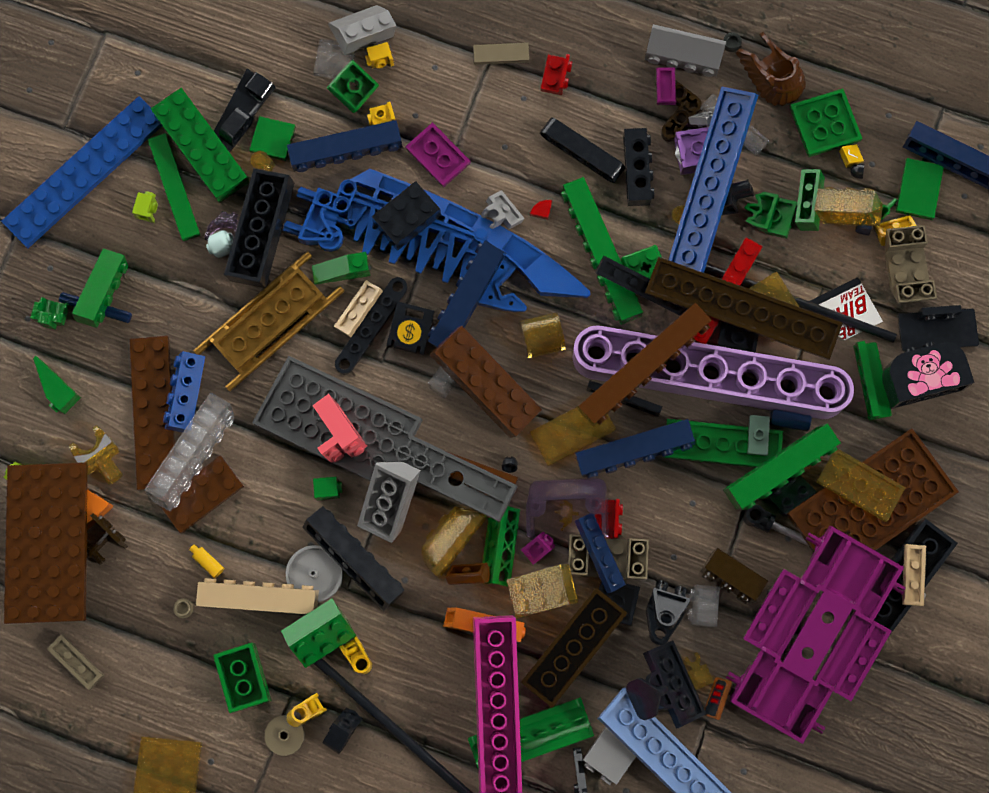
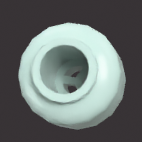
[206,230,234,258]

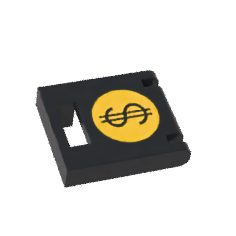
[386,302,435,355]

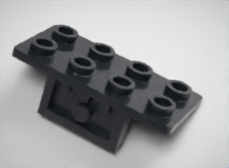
[898,305,979,352]

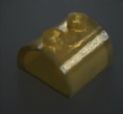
[520,312,566,358]

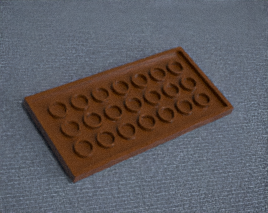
[787,428,959,552]
[4,462,88,624]

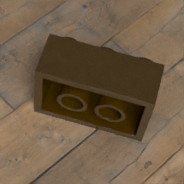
[700,548,768,604]

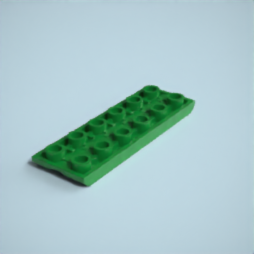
[468,697,594,767]

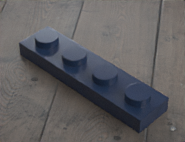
[575,512,626,594]

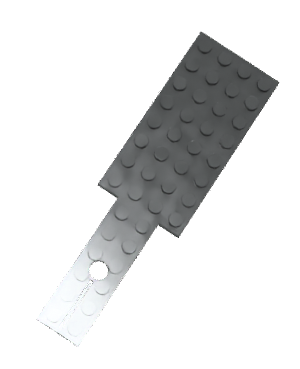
[252,356,518,522]

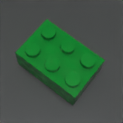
[281,598,356,668]
[213,642,272,713]

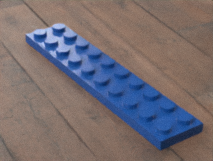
[668,87,759,273]
[1,96,162,248]

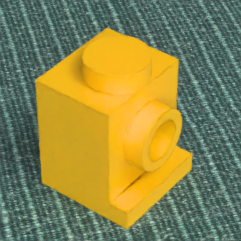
[365,42,394,69]
[367,102,395,126]

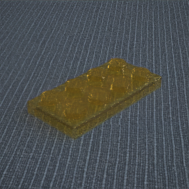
[530,406,616,466]
[816,449,905,522]

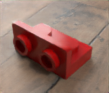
[541,54,573,95]
[594,499,623,539]

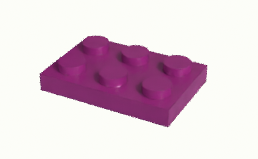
[405,122,471,188]

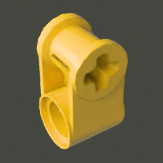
[339,636,372,674]
[286,693,327,727]

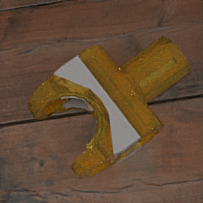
[69,425,123,485]

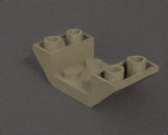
[885,225,937,304]
[567,534,649,580]

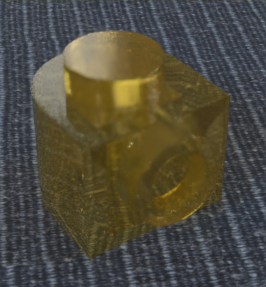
[250,151,275,171]

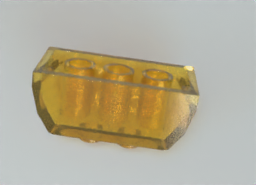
[421,506,487,579]

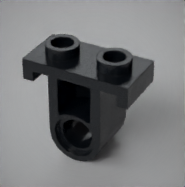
[322,707,363,754]

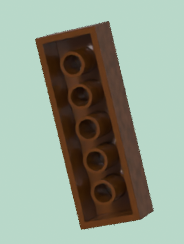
[430,325,542,438]

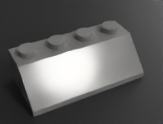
[645,24,726,77]
[357,462,421,543]

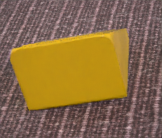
[839,144,864,168]

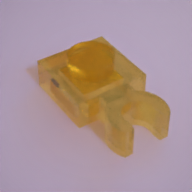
[684,652,714,690]

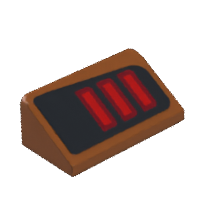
[705,677,732,720]

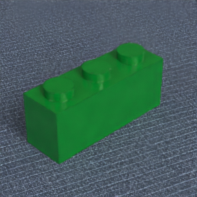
[795,169,825,231]

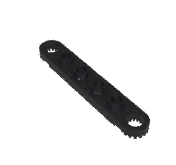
[335,277,408,375]

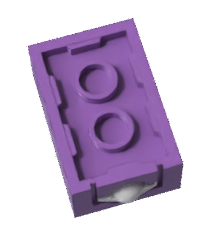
[674,127,709,175]

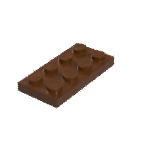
[157,455,244,534]

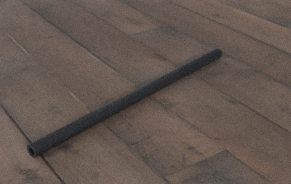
[704,264,897,343]
[313,658,473,793]

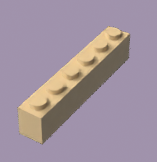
[196,578,319,614]

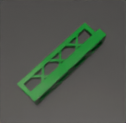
[482,506,520,587]

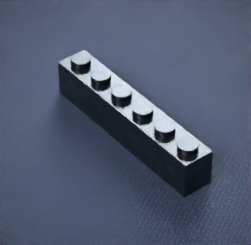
[302,506,404,611]

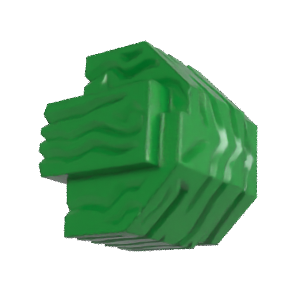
[30,297,69,330]

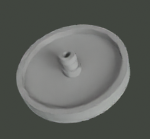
[286,545,343,603]

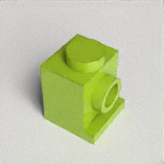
[132,191,158,223]

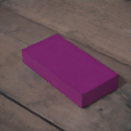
[656,67,676,105]

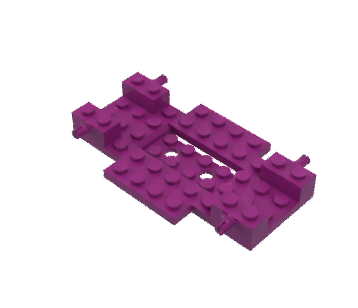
[726,526,906,744]

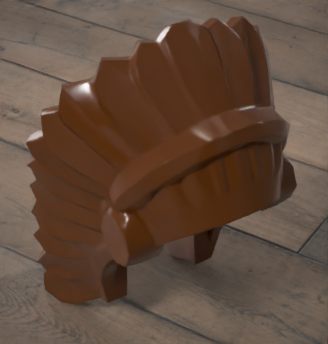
[736,32,806,106]

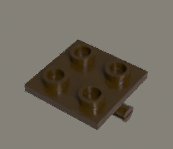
[87,513,128,565]

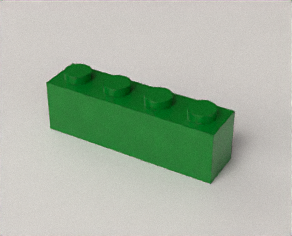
[72,248,128,328]

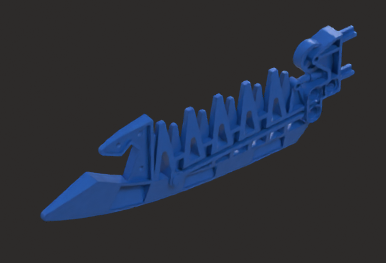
[283,169,590,312]

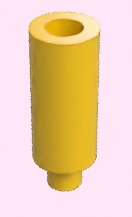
[189,544,225,579]

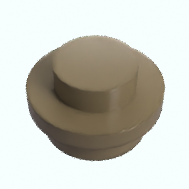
[173,598,194,618]

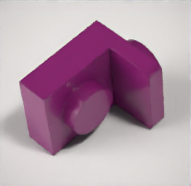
[521,532,555,565]

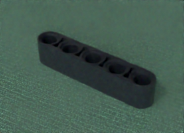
[540,117,626,183]

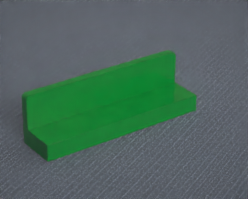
[853,341,892,420]

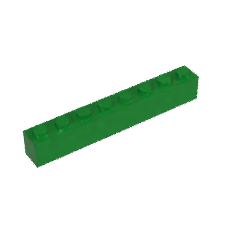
[561,177,643,325]

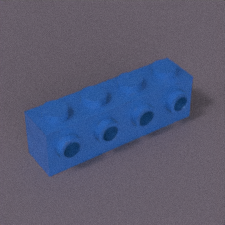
[163,351,205,433]

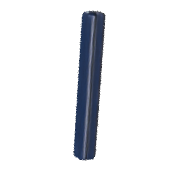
[59,292,132,323]

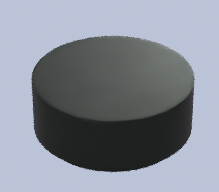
[723,32,742,52]

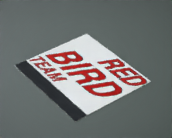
[810,277,883,340]

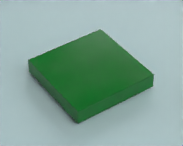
[249,116,296,161]

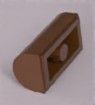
[446,563,490,585]

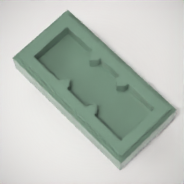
[747,415,770,456]

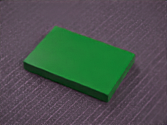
[896,158,944,220]

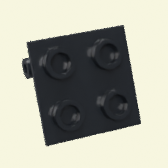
[768,475,817,516]

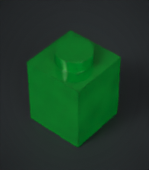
[313,476,343,501]

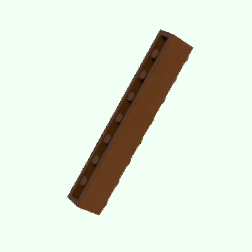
[578,303,711,427]

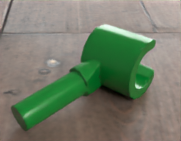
[875,198,898,220]

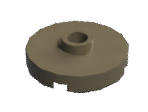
[264,715,305,756]

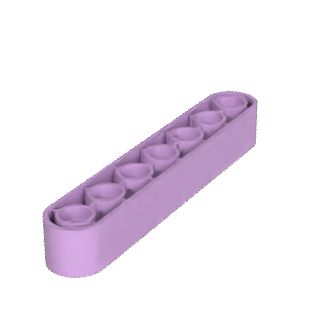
[572,326,854,419]

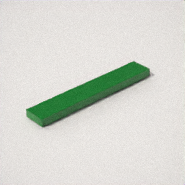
[148,133,201,241]

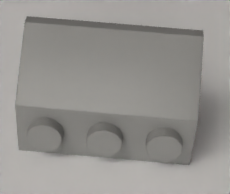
[328,5,396,55]

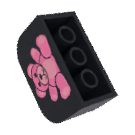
[882,342,975,409]

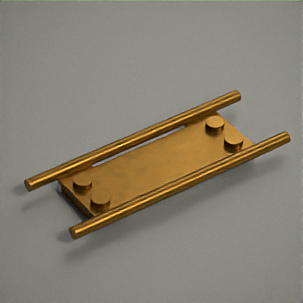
[193,251,345,391]

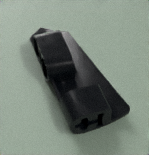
[214,69,276,152]

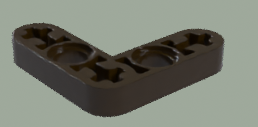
[655,80,702,142]

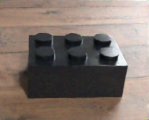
[372,181,441,251]

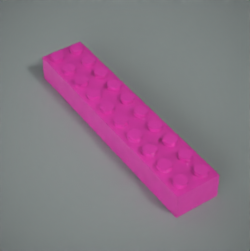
[473,615,522,793]

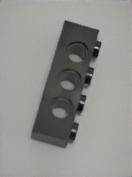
[623,128,654,206]

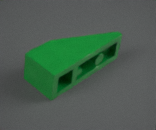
[312,252,371,285]
[33,356,81,414]

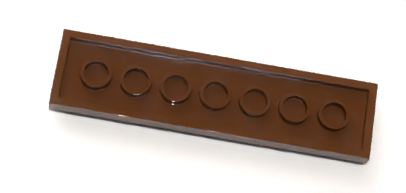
[130,336,177,491]

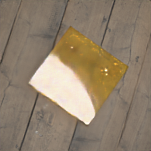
[133,736,202,793]

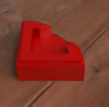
[530,200,552,220]

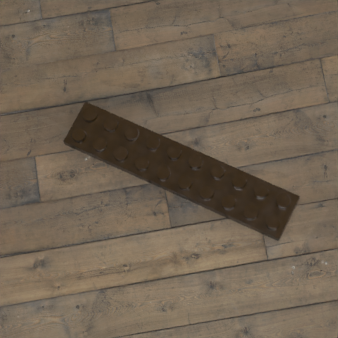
[645,257,843,360]

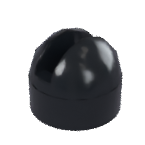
[850,163,865,179]
[502,456,518,473]

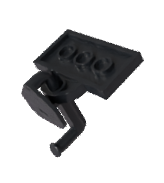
[626,640,706,729]

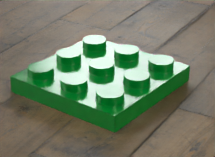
[789,89,862,157]

